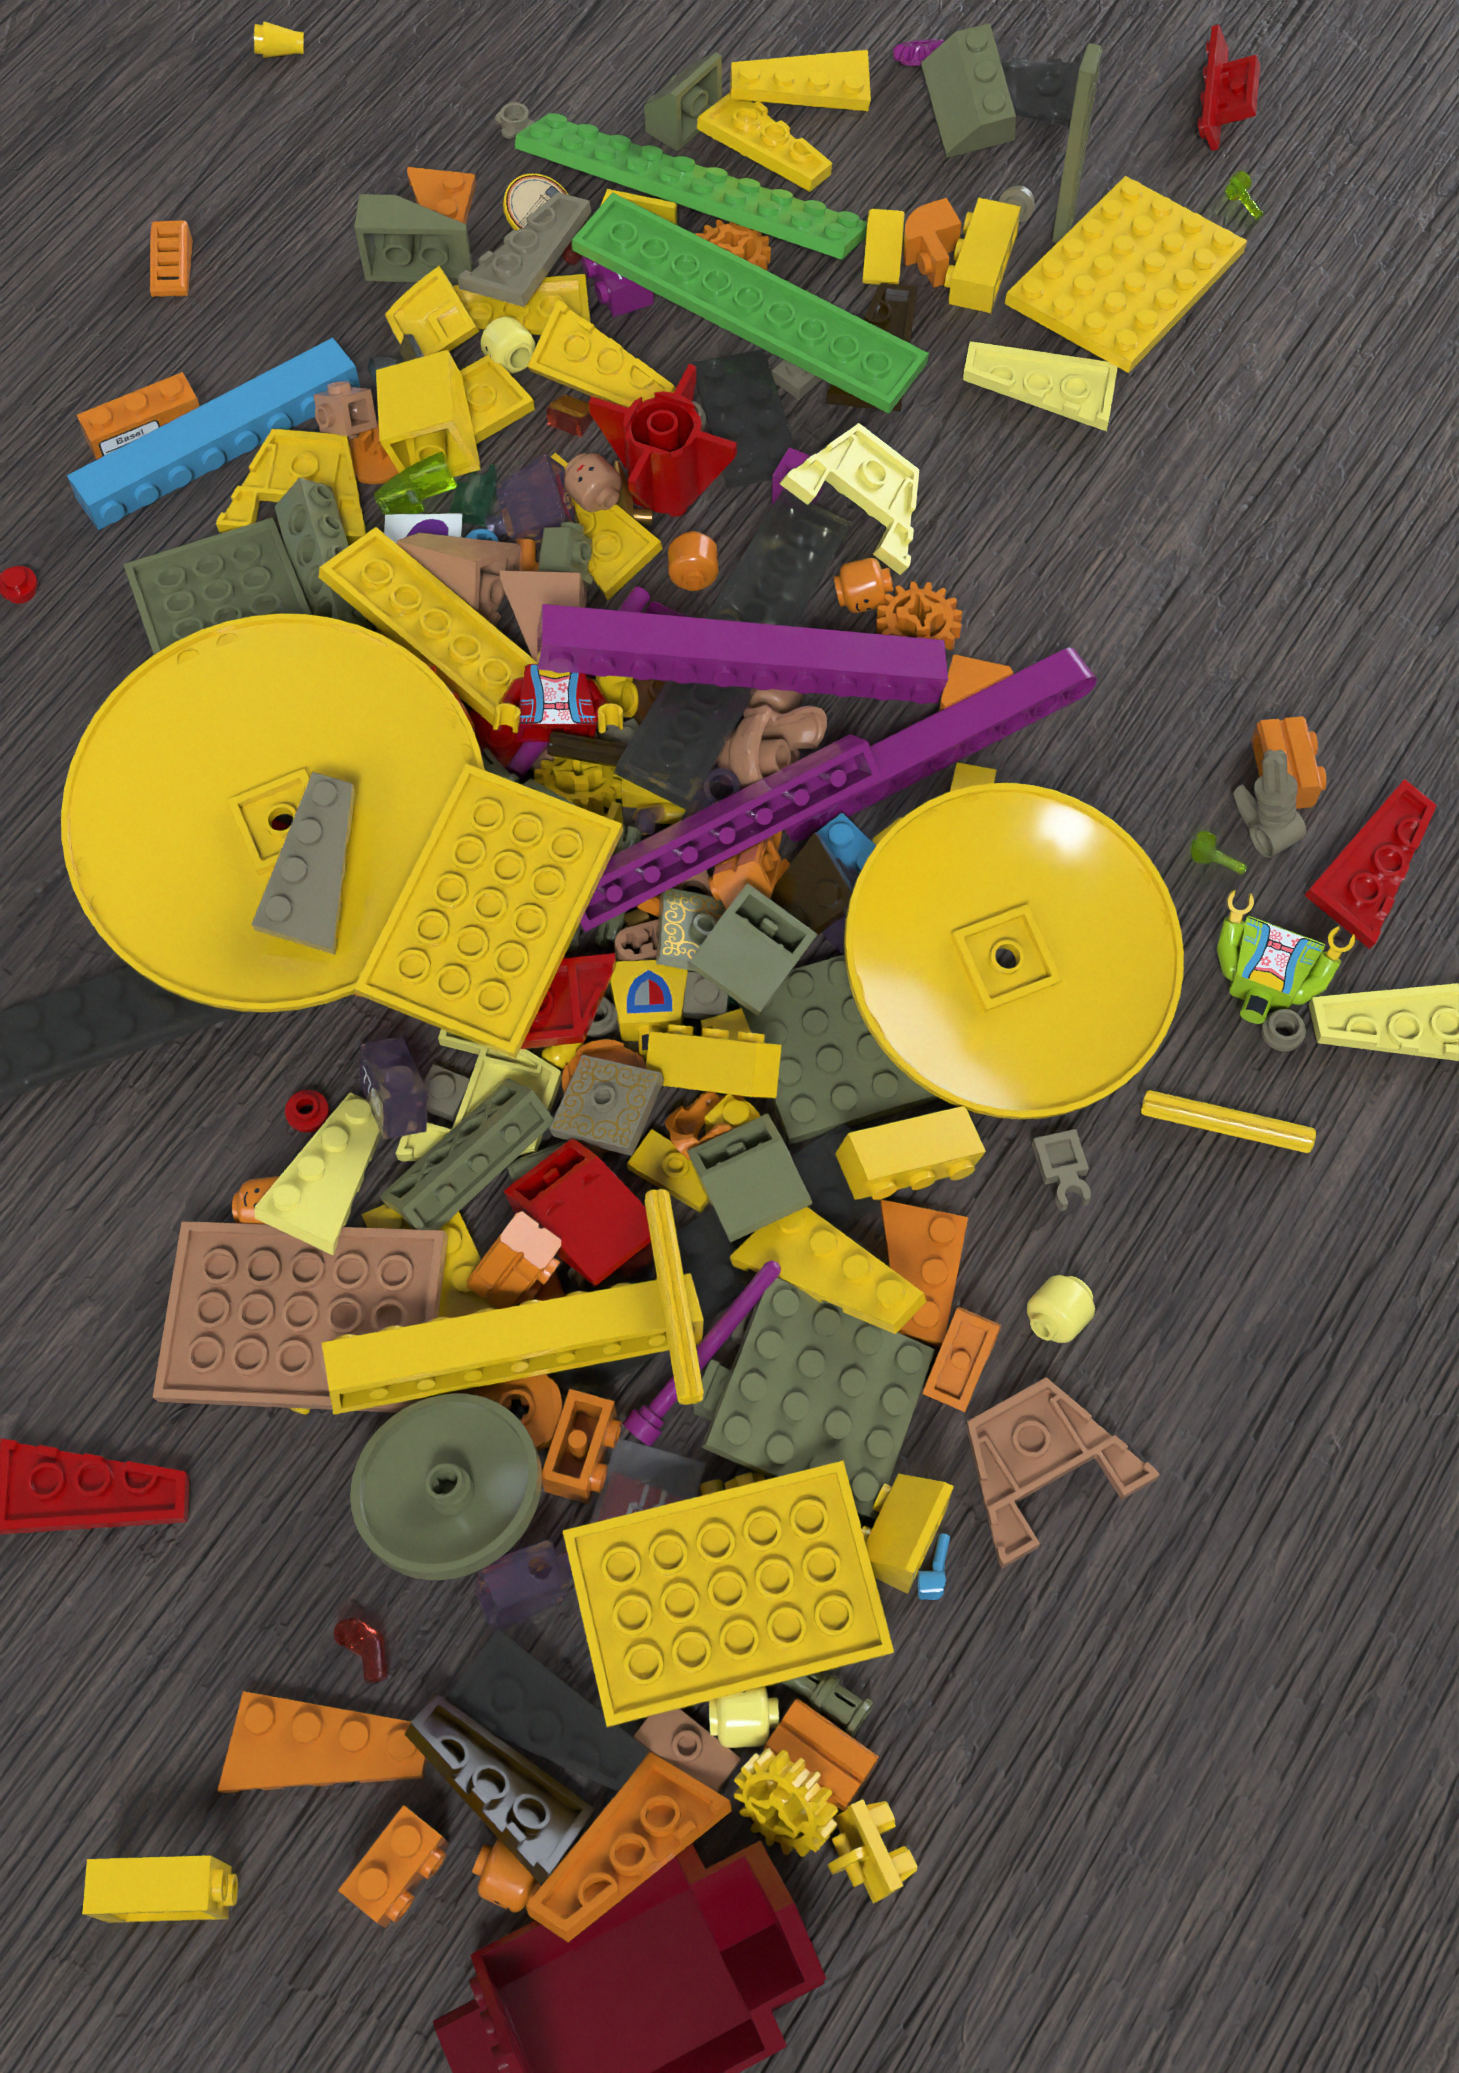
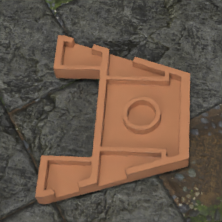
[966,1378,1160,1569]

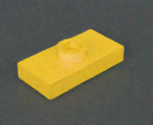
[627,1129,709,1213]

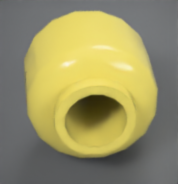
[481,316,535,374]
[1027,1275,1095,1343]
[709,1687,779,1748]

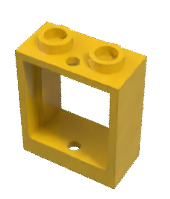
[82,1856,238,1923]

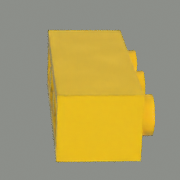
[944,198,1021,313]
[646,1024,782,1098]
[835,1106,986,1200]

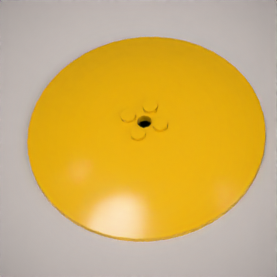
[61,614,485,1012]

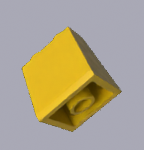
[376,350,481,483]

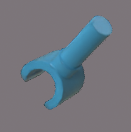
[918,1533,950,1600]

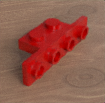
[1198,24,1260,151]

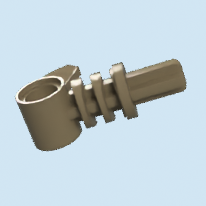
[1233,749,1307,858]

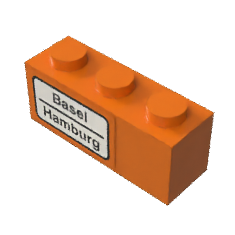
[77,372,200,460]

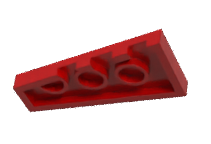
[1304,779,1437,949]

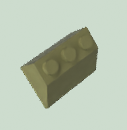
[921,23,1016,158]

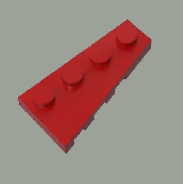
[0,1438,190,1535]

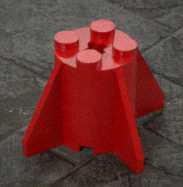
[588,364,737,517]

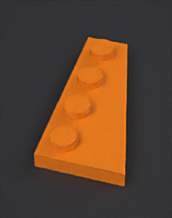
[218,1691,428,1793]
[526,1752,732,1942]

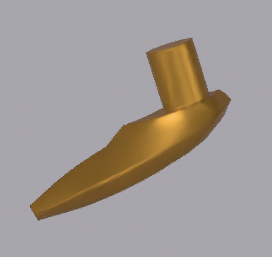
[614,460,652,525]

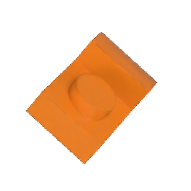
[903,198,961,288]

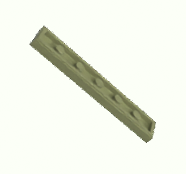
[1052,43,1103,243]

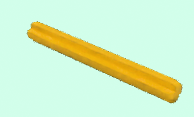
[645,1189,704,1405]

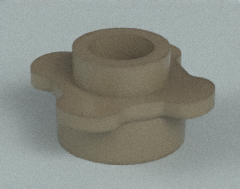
[495,102,535,139]

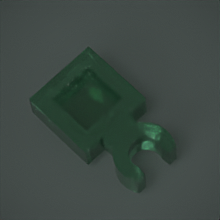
[449,464,497,527]

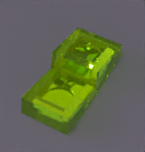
[374,451,458,516]

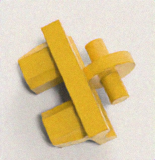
[827,1799,917,1904]

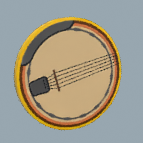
[503,174,569,231]

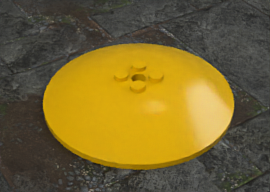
[844,783,1184,1120]

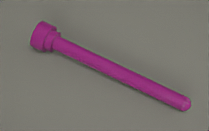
[622,1260,781,1447]

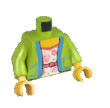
[1217,890,1355,1024]

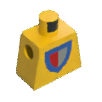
[609,960,689,1060]

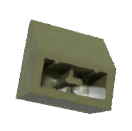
[688,883,817,1016]
[687,1113,813,1242]

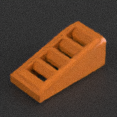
[150,220,193,297]

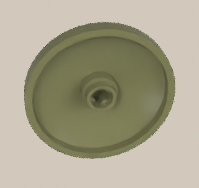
[350,1394,542,1580]

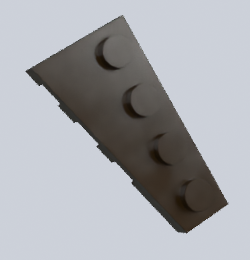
[826,283,918,412]
[404,1693,595,1886]

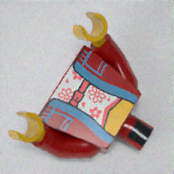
[493,664,623,742]

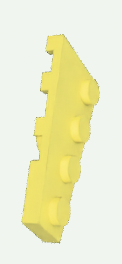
[963,341,1118,432]
[1309,983,1459,1061]
[255,1092,388,1255]

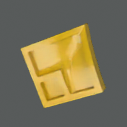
[385,266,480,361]

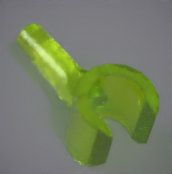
[1225,171,1263,220]
[1191,831,1248,875]

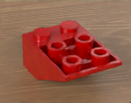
[503,1138,651,1286]

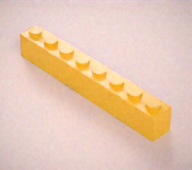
[321,1273,704,1415]

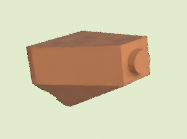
[397,533,520,627]
[500,571,587,662]

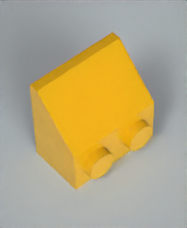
[862,1473,954,1594]

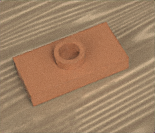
[634,1709,741,1792]

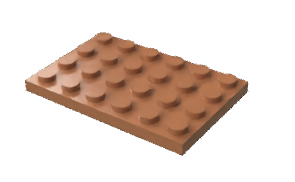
[152,1222,448,1413]

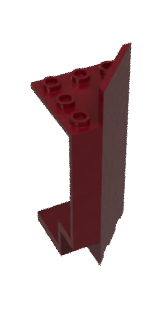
[432,1841,826,2073]

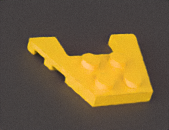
[216,429,366,544]

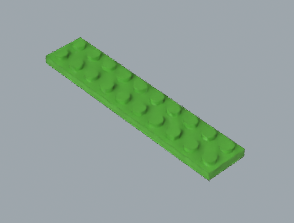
[515,113,867,260]
[572,193,929,413]

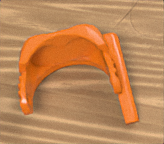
[664,1091,744,1160]

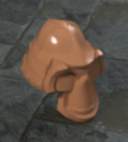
[717,705,827,789]

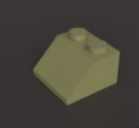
[644,52,722,151]

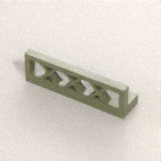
[379,1079,554,1230]

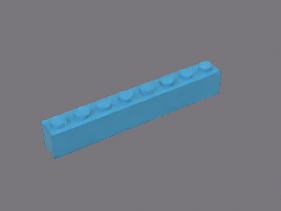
[67,338,360,530]

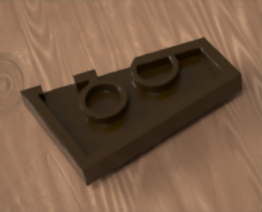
[769,832,853,935]

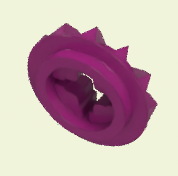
[893,38,945,66]

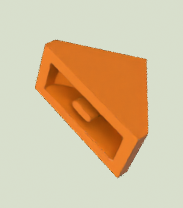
[939,654,1013,712]

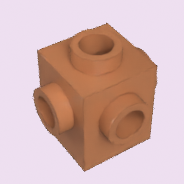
[313,381,377,439]

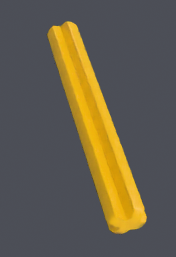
[1141,1090,1316,1153]

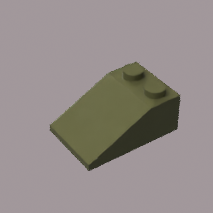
[354,194,473,283]

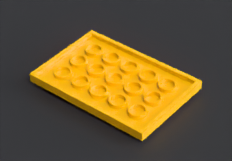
[1005,176,1247,373]
[353,763,624,1059]
[563,1460,894,1728]

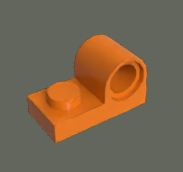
[922,1307,1002,1412]

